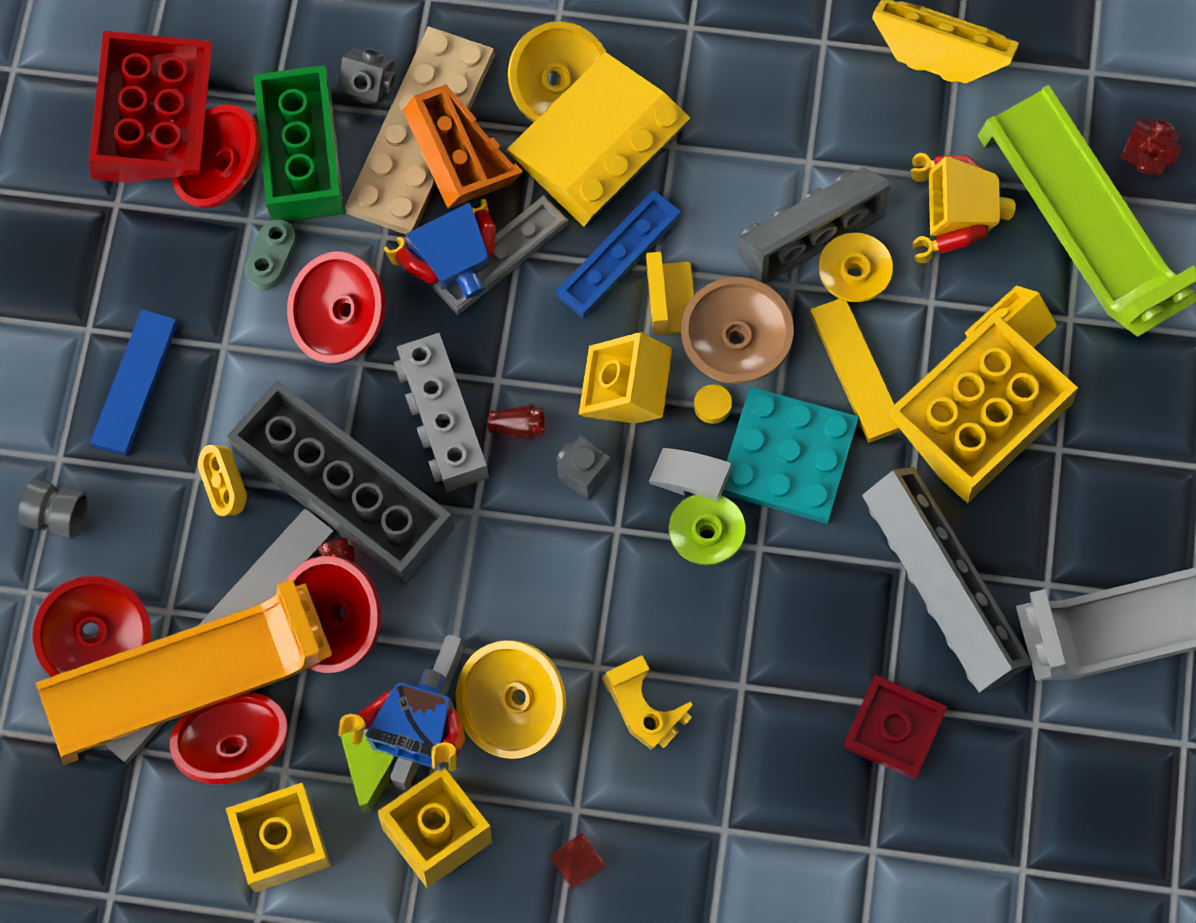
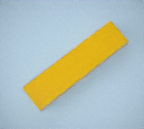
[810,298,901,443]

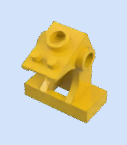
[602,655,693,749]

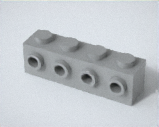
[394,333,489,492]

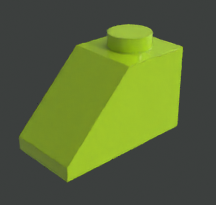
[341,732,398,814]

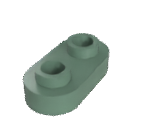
[245,220,297,290]

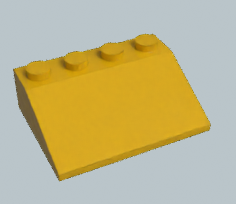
[506,52,690,227]
[888,313,1078,504]

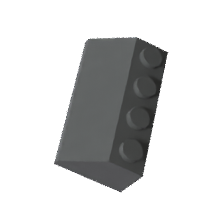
[737,167,890,284]

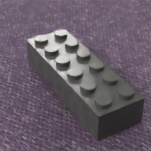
[227,381,455,585]

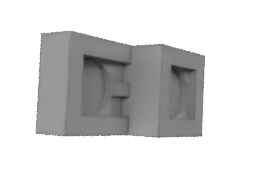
[649,448,732,502]

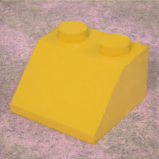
[579,332,672,424]

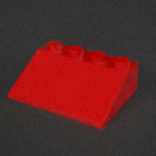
[89,30,212,183]

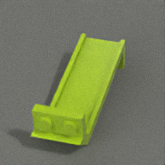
[977,85,1196,337]

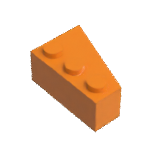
[403,84,523,209]

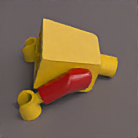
[911,153,1015,263]

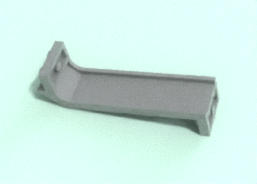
[1016,567,1196,680]

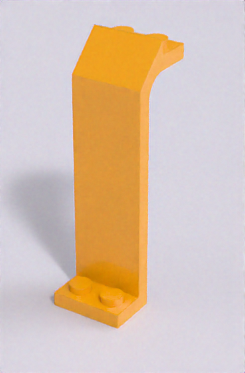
[36,579,333,765]

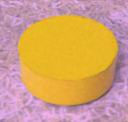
[694,384,732,424]

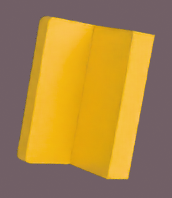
[646,252,694,336]
[965,286,1056,348]

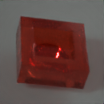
[549,833,605,891]

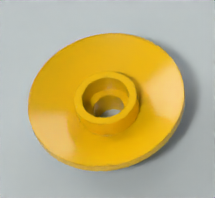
[818,233,893,302]

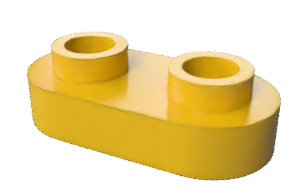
[198,445,247,516]

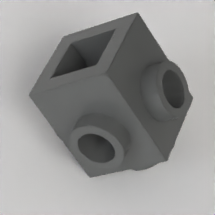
[337,48,396,103]

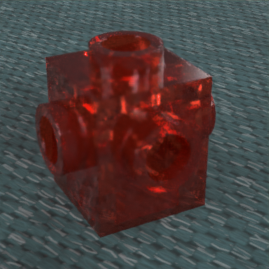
[1120,116,1182,175]

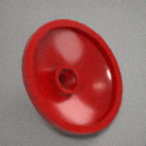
[172,105,260,209]
[287,252,385,364]
[286,556,381,673]
[32,575,151,677]
[170,692,288,784]

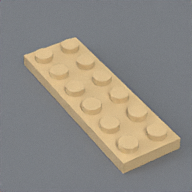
[344,26,495,234]

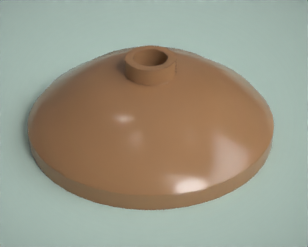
[681,277,794,384]

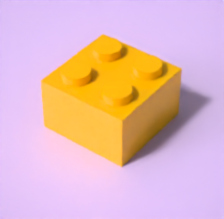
[378,767,492,889]
[226,783,332,893]

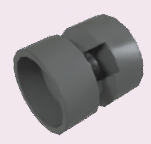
[18,479,88,540]

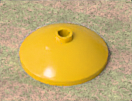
[508,21,607,122]
[456,640,566,759]

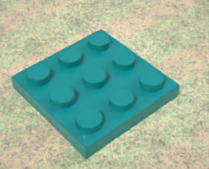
[722,387,859,524]

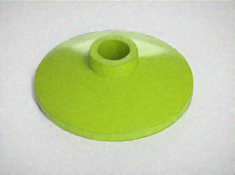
[669,494,746,565]

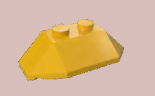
[872,0,1019,84]

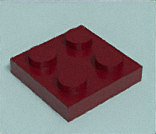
[843,675,947,780]

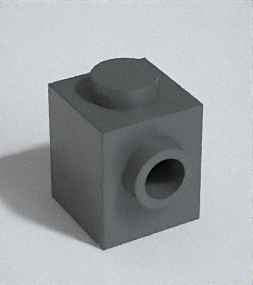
[556,435,611,500]

